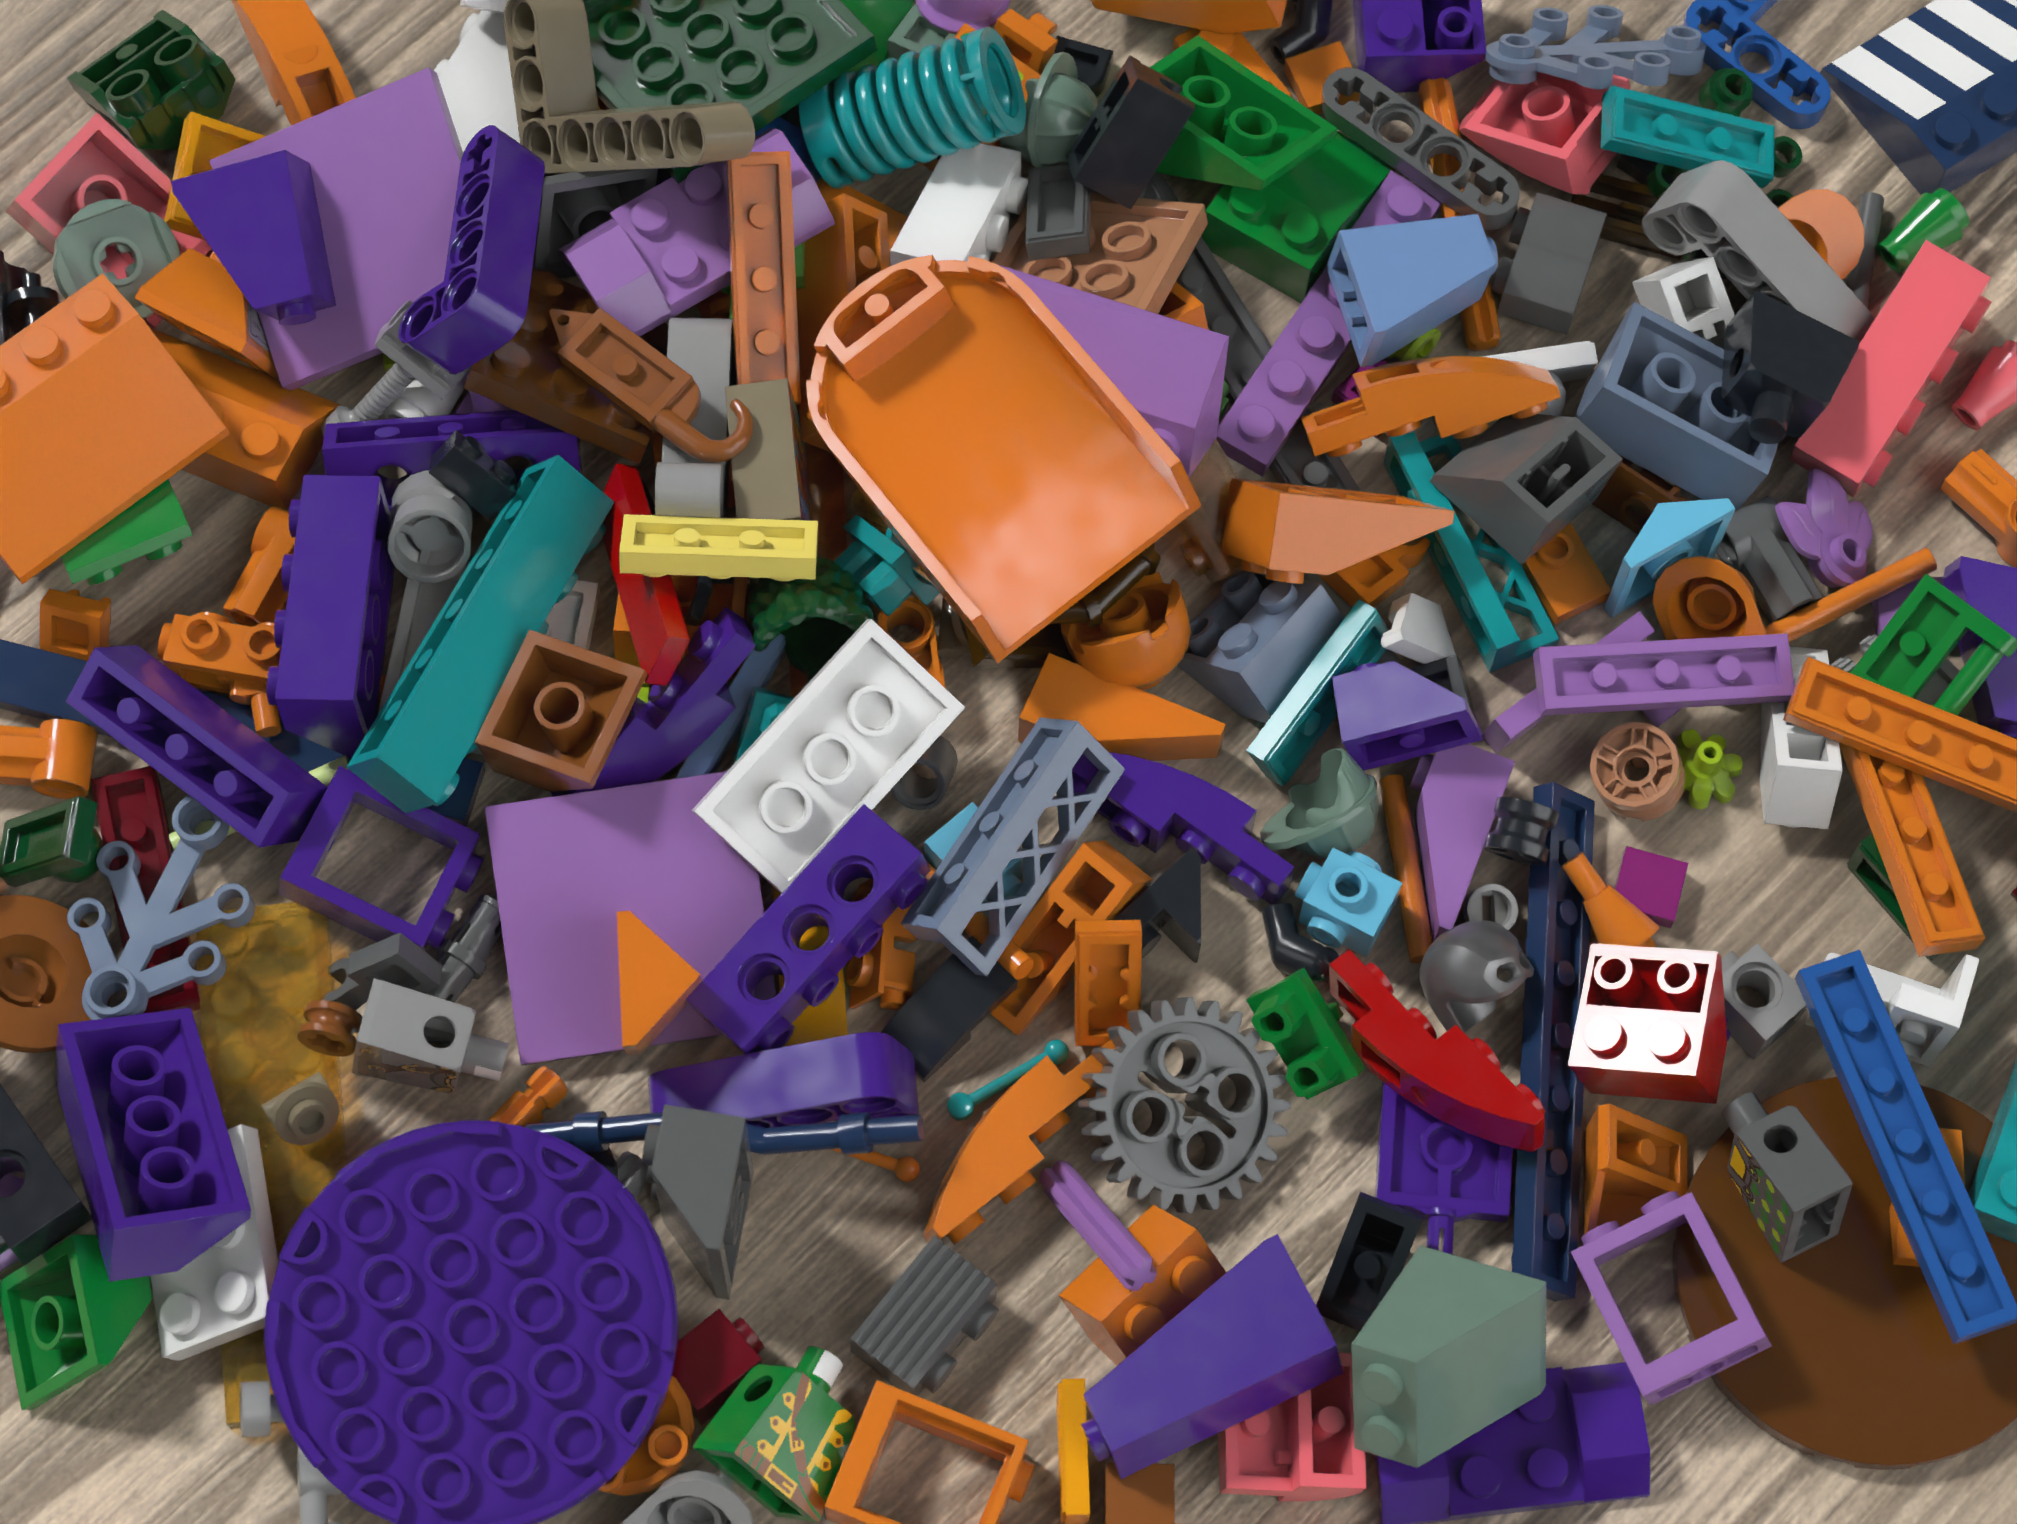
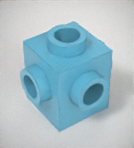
[1295,847,1402,957]

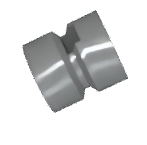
[388,470,473,583]

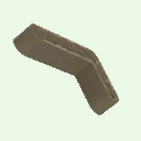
[504,0,755,174]

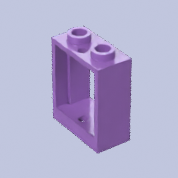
[1571,1191,1772,1406]

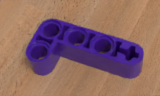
[399,125,545,375]
[648,1032,919,1128]

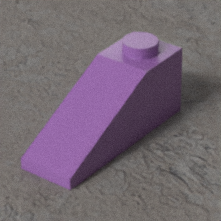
[1410,744,1515,942]

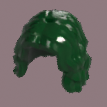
[746,555,874,685]

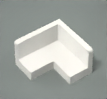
[1805,953,1979,1067]

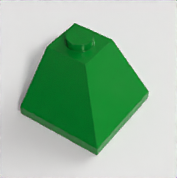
[0,1235,153,1410]

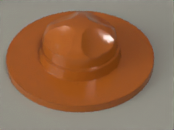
[0,895,112,1053]

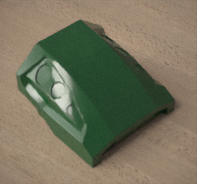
[67,10,235,150]

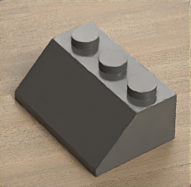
[642,1104,754,1300]

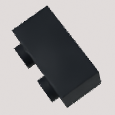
[429,430,517,521]

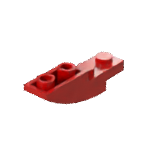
[1329,949,1545,1152]

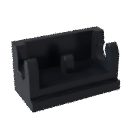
[1066,55,1195,209]

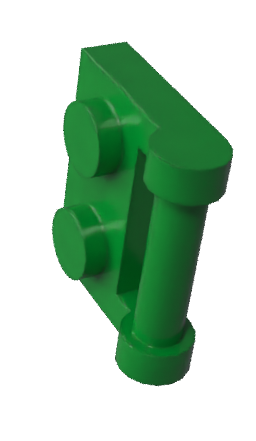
[1850,574,2017,716]

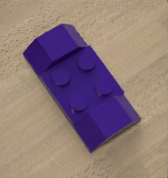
[1374,1362,1650,1524]

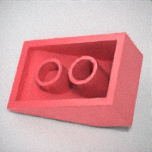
[5,113,213,329]

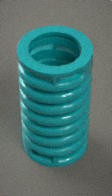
[799,26,1026,190]

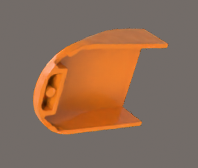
[806,255,1202,663]

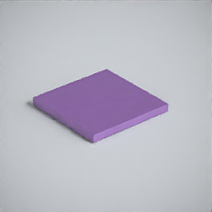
[209,67,463,391]
[485,771,776,1066]

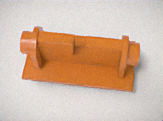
[845,879,916,1010]

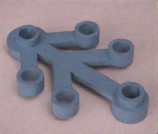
[1485,5,1706,89]
[67,795,255,1020]

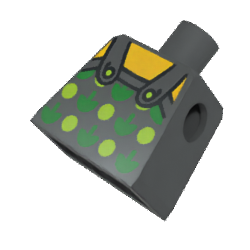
[1721,1093,1853,1263]

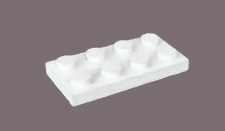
[691,619,965,894]

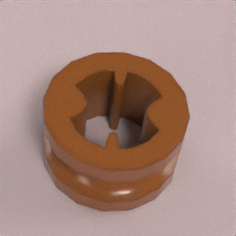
[297,1000,363,1057]

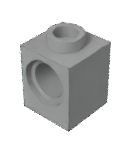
[1721,943,1807,1059]

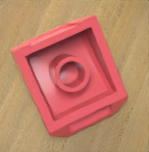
[1459,72,1631,195]

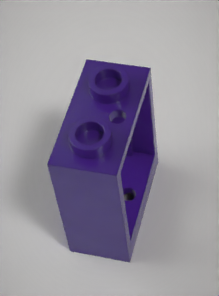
[278,765,484,950]

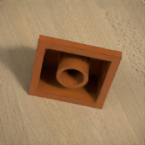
[474,629,647,792]

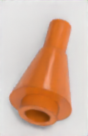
[1561,852,1660,948]

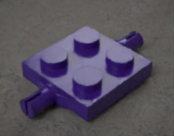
[1375,1082,1513,1255]

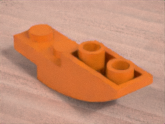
[231,0,356,126]
[1301,356,1561,457]
[923,1040,1116,1245]

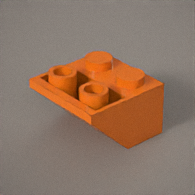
[1059,1204,1227,1366]

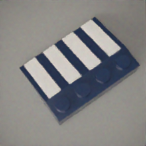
[1820,0,2017,195]

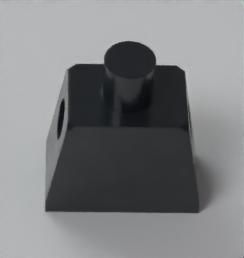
[1721,290,1860,444]

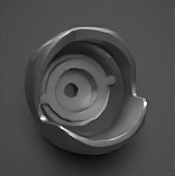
[1420,920,1534,1033]

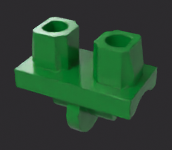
[1246,968,1365,1100]

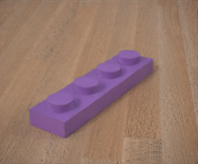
[1533,634,1795,716]

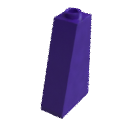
[1081,1234,1343,1479]

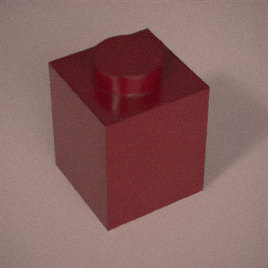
[672,1308,765,1425]

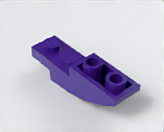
[551,606,756,797]
[1072,752,1294,905]

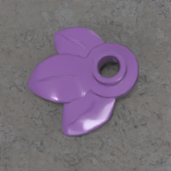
[1775,468,1873,588]

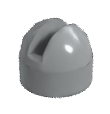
[1463,884,1518,930]

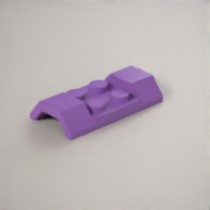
[558,127,835,337]

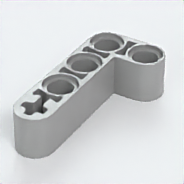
[1642,160,1874,344]
[655,317,734,518]

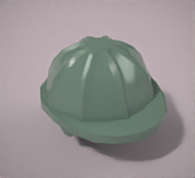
[999,52,1098,168]
[1260,748,1378,859]

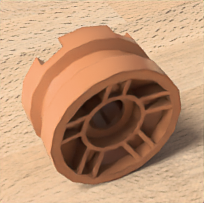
[1590,722,1686,822]

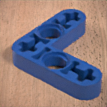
[1682,0,1831,129]

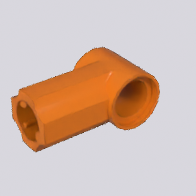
[1941,449,2017,567]
[223,505,295,627]
[0,719,98,799]

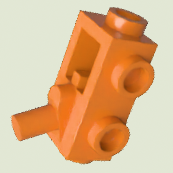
[158,612,282,737]

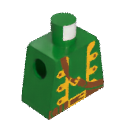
[693,1346,855,1523]

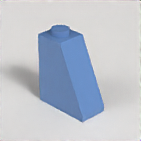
[1326,214,1498,367]

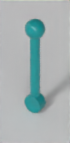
[947,1039,1069,1121]

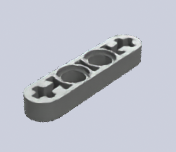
[1322,67,1520,230]

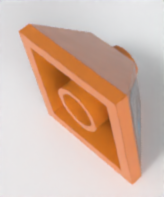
[135,248,279,379]

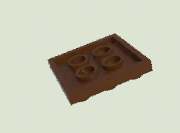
[464,267,669,464]

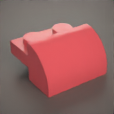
[1218,1353,1366,1502]

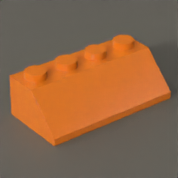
[150,328,341,511]

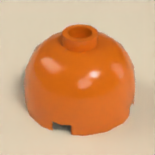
[1061,572,1191,690]

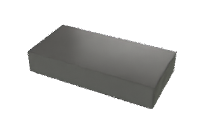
[1025,164,1092,261]

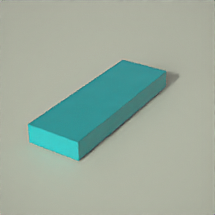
[1601,85,1775,188]
[1246,599,1389,787]

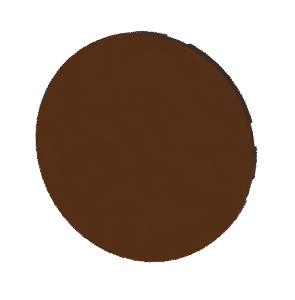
[1672,1077,2017,1470]

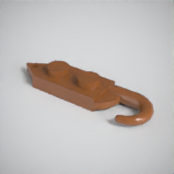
[549,307,754,463]

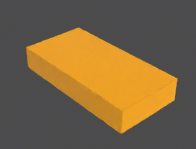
[1056,1378,1090,1524]

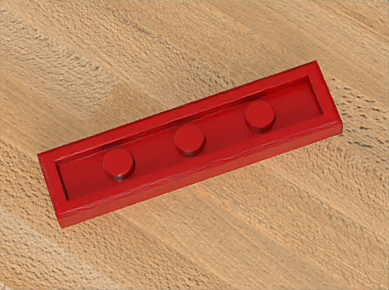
[603,463,690,686]

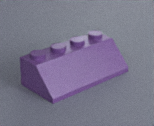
[999,265,1229,478]

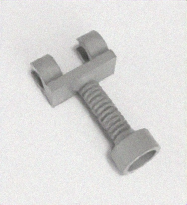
[321,300,471,436]

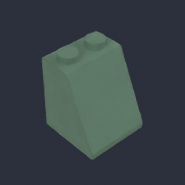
[1352,1246,1546,1468]

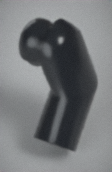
[1269,0,1333,65]
[1261,903,1339,984]

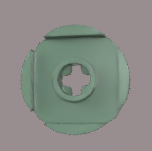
[52,199,180,319]

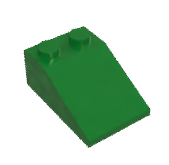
[1150,35,1338,191]
[1202,131,1396,303]

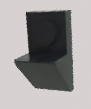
[1113,848,1201,963]
[1316,1191,1423,1331]

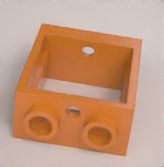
[824,1380,1036,1524]

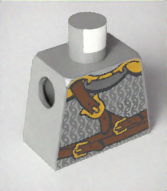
[352,979,509,1093]

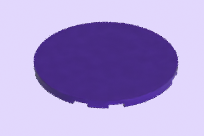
[264,1120,679,1524]

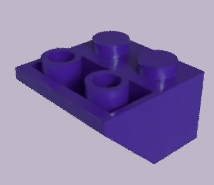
[1352,0,1486,93]

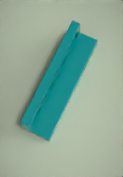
[1383,431,1559,673]

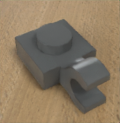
[324,933,442,1010]

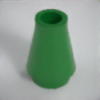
[1877,188,1970,274]

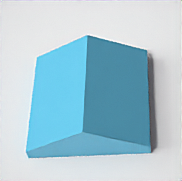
[1604,498,1736,618]

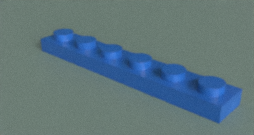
[1795,950,2017,1344]

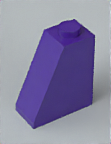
[171,150,336,325]
[1943,556,2017,739]

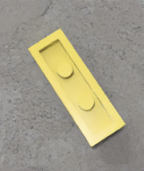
[619,514,818,581]

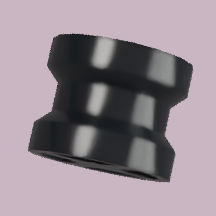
[1484,797,1559,866]

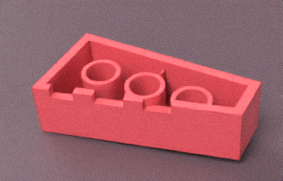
[1790,240,1992,498]

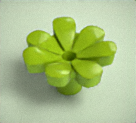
[1677,729,1743,809]

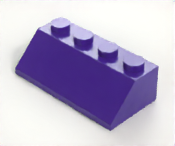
[267,475,395,758]
[54,1008,251,1282]

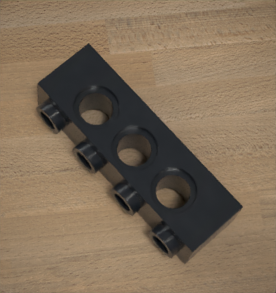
[0,1084,92,1266]

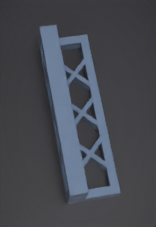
[900,717,1125,976]

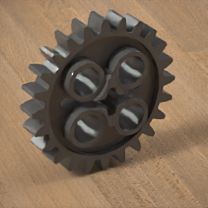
[1078,997,1291,1213]

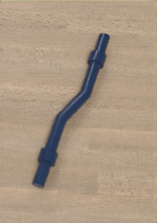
[525,1111,924,1155]

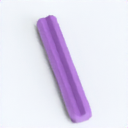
[1039,1160,1157,1291]

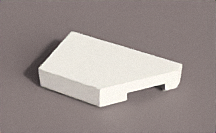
[1381,593,1456,664]

